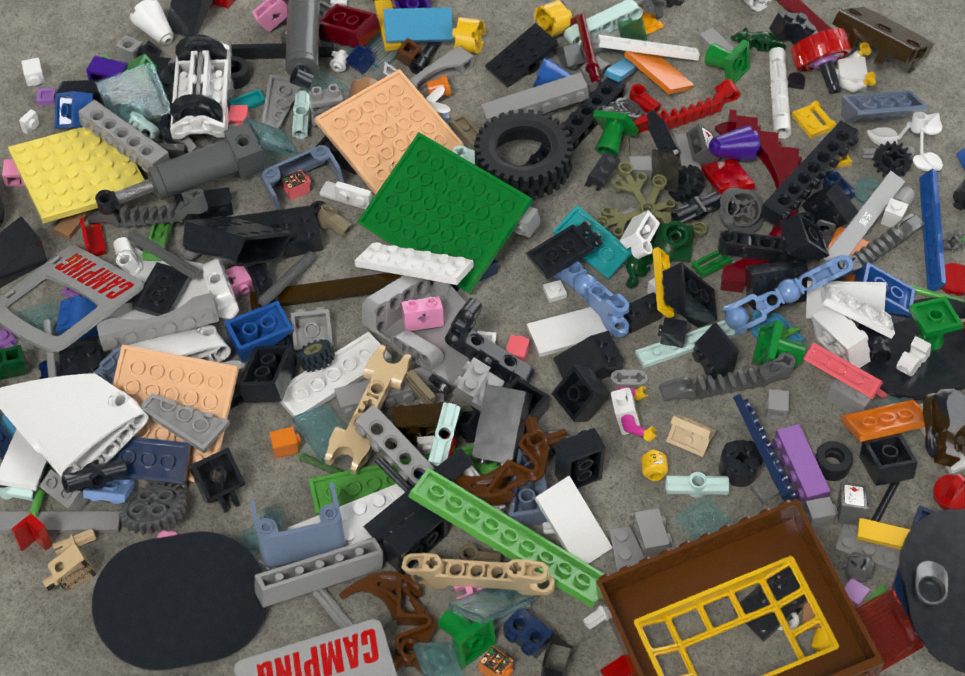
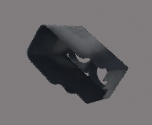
[541,634,575,676]

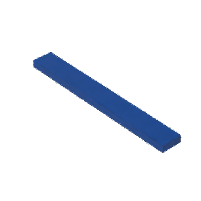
[919,168,946,291]

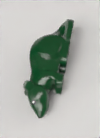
[730,27,786,52]
[625,240,654,289]

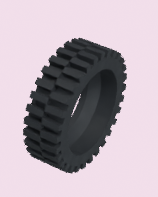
[474,109,573,200]

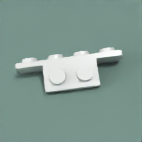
[320,181,375,209]

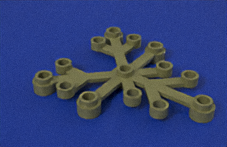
[595,161,707,240]

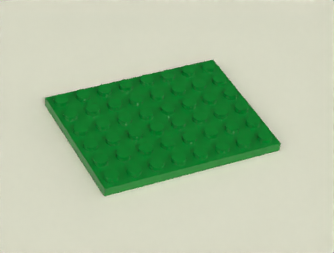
[357,132,533,294]

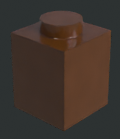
[395,38,421,67]

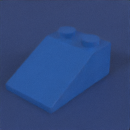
[854,262,916,316]
[224,301,294,363]

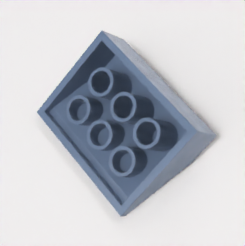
[841,90,928,123]

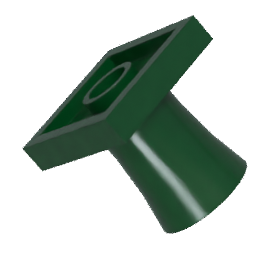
[654,221,694,263]

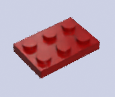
[701,159,755,195]

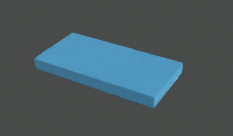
[383,7,454,43]

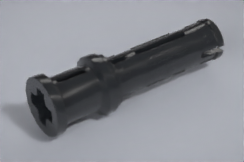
[409,42,442,74]

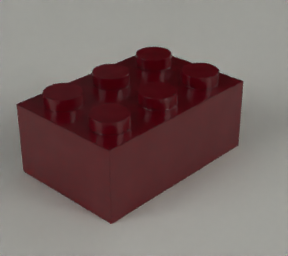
[319,4,380,50]

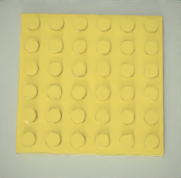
[8,127,145,224]

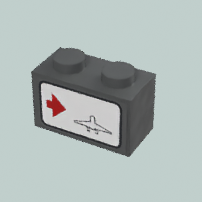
[686,124,720,165]
[838,482,871,525]

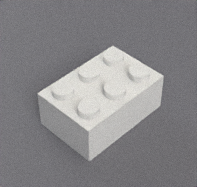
[811,306,870,368]

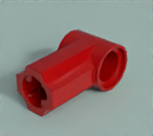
[629,84,661,113]

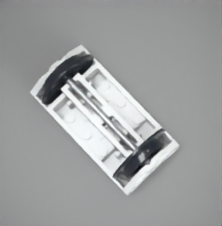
[170,34,231,139]

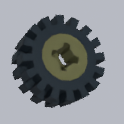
[297,339,335,372]

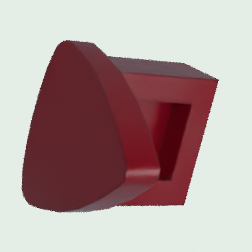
[715,109,737,135]

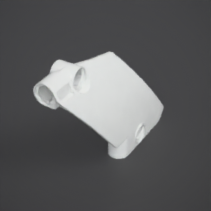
[113,237,239,319]

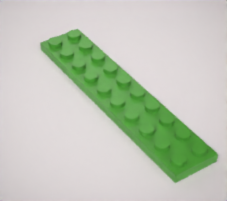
[308,445,515,516]
[408,468,604,608]

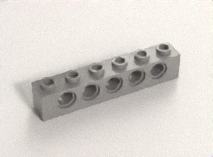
[78,100,170,172]
[355,404,435,486]

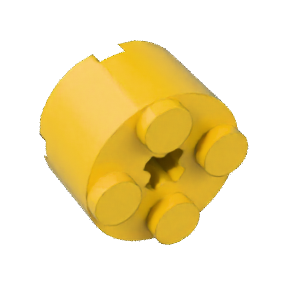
[534,0,572,37]
[452,17,485,54]

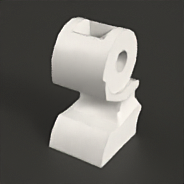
[896,336,931,376]

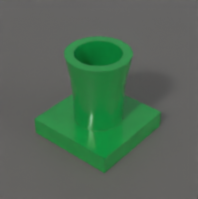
[705,40,750,84]
[593,110,639,157]
[909,296,963,351]
[751,320,805,368]
[438,605,497,669]

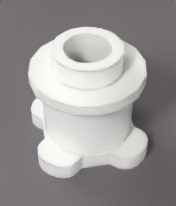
[330,50,352,72]

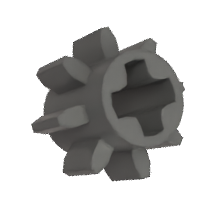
[943,230,965,253]

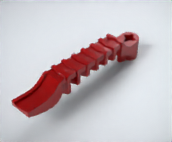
[633,79,741,134]

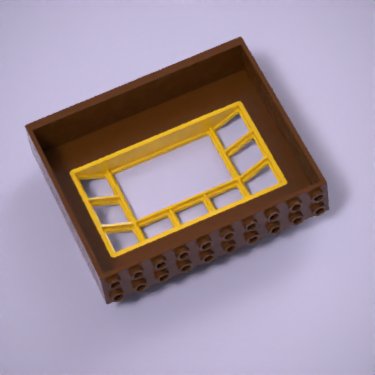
[596,499,884,676]

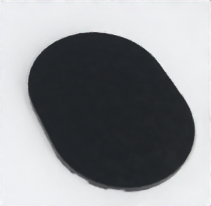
[857,297,965,400]
[899,509,965,673]
[91,531,267,671]

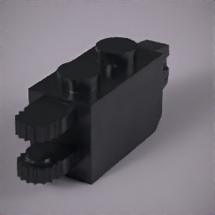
[646,110,681,168]

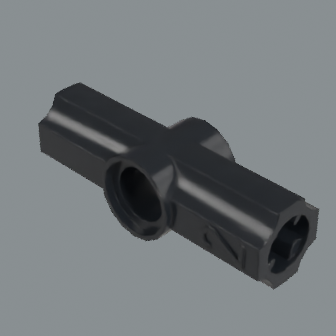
[670,191,721,224]
[61,459,127,493]

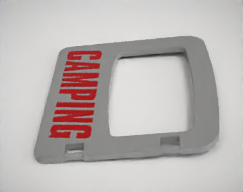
[0,245,144,352]
[234,619,397,676]

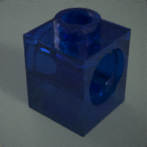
[345,44,376,75]

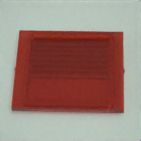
[855,588,924,672]

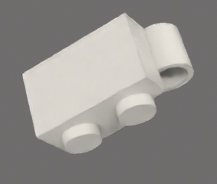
[620,210,660,259]

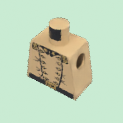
[42,543,97,591]

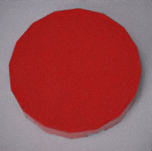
[940,263,965,296]

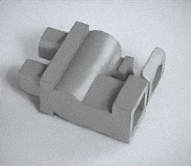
[309,84,343,127]

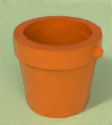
[426,74,452,97]

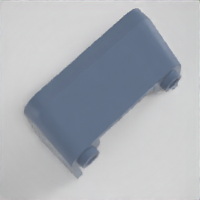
[259,145,344,210]
[250,482,346,568]

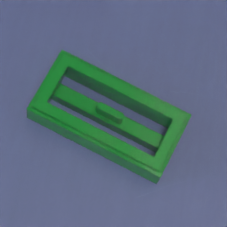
[691,250,733,279]

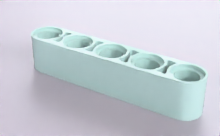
[564,0,643,45]

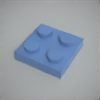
[83,478,135,504]

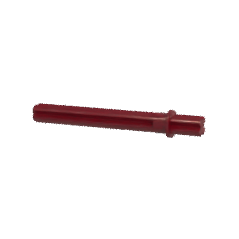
[576,14,600,83]

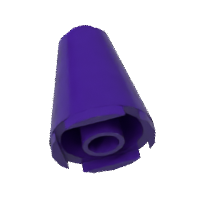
[709,126,760,162]

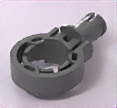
[597,98,643,122]

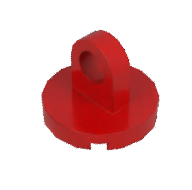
[933,474,965,510]

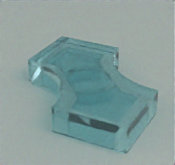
[242,506,284,551]

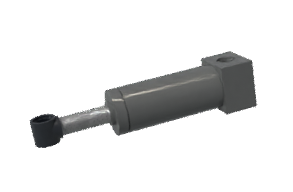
[95,122,264,215]

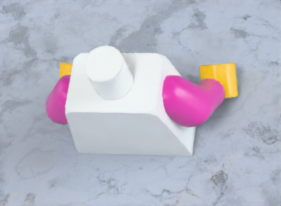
[611,386,657,442]

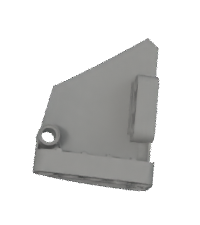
[362,276,468,386]

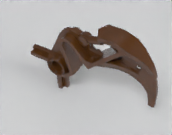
[454,415,568,506]
[339,571,436,676]

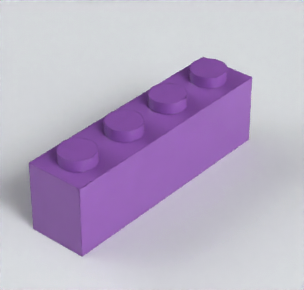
[773,424,830,506]

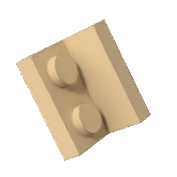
[666,415,717,457]

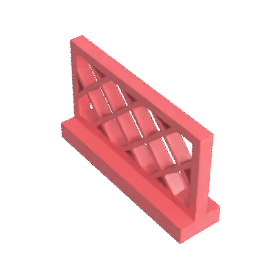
[804,342,888,400]

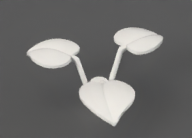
[867,112,943,171]

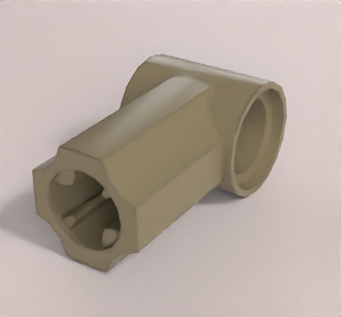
[316,204,353,238]
[459,544,501,562]

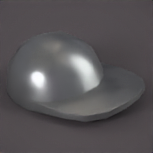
[915,561,948,606]

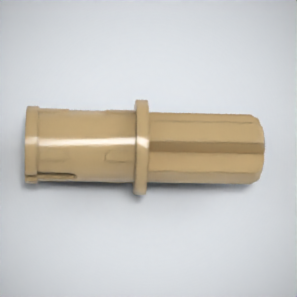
[52,529,96,556]

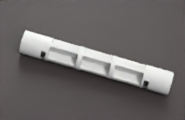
[769,47,791,139]

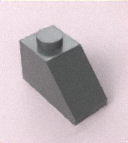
[553,43,584,70]

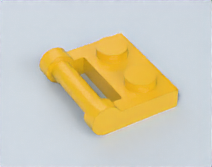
[791,101,837,139]

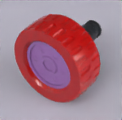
[790,28,851,94]

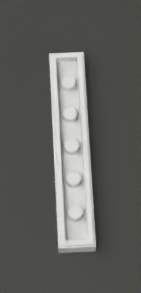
[597,35,700,61]

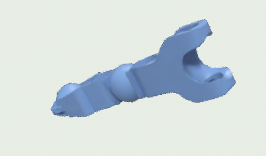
[722,255,853,335]
[553,261,629,337]

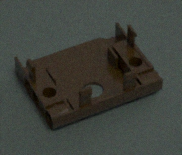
[832,7,934,73]

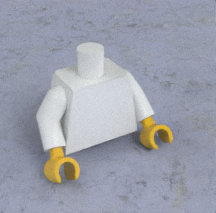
[835,42,876,93]

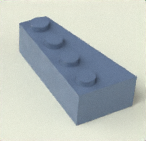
[509,443,548,526]

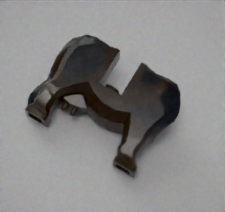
[923,389,965,467]

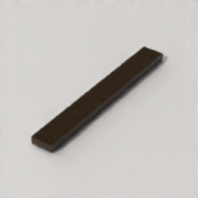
[250,273,401,311]

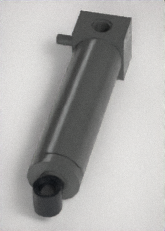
[285,0,320,90]

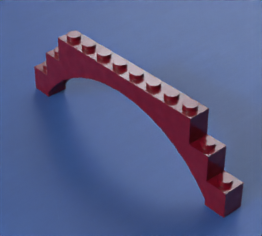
[720,115,802,293]

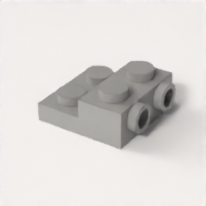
[290,307,333,352]
[452,357,505,411]

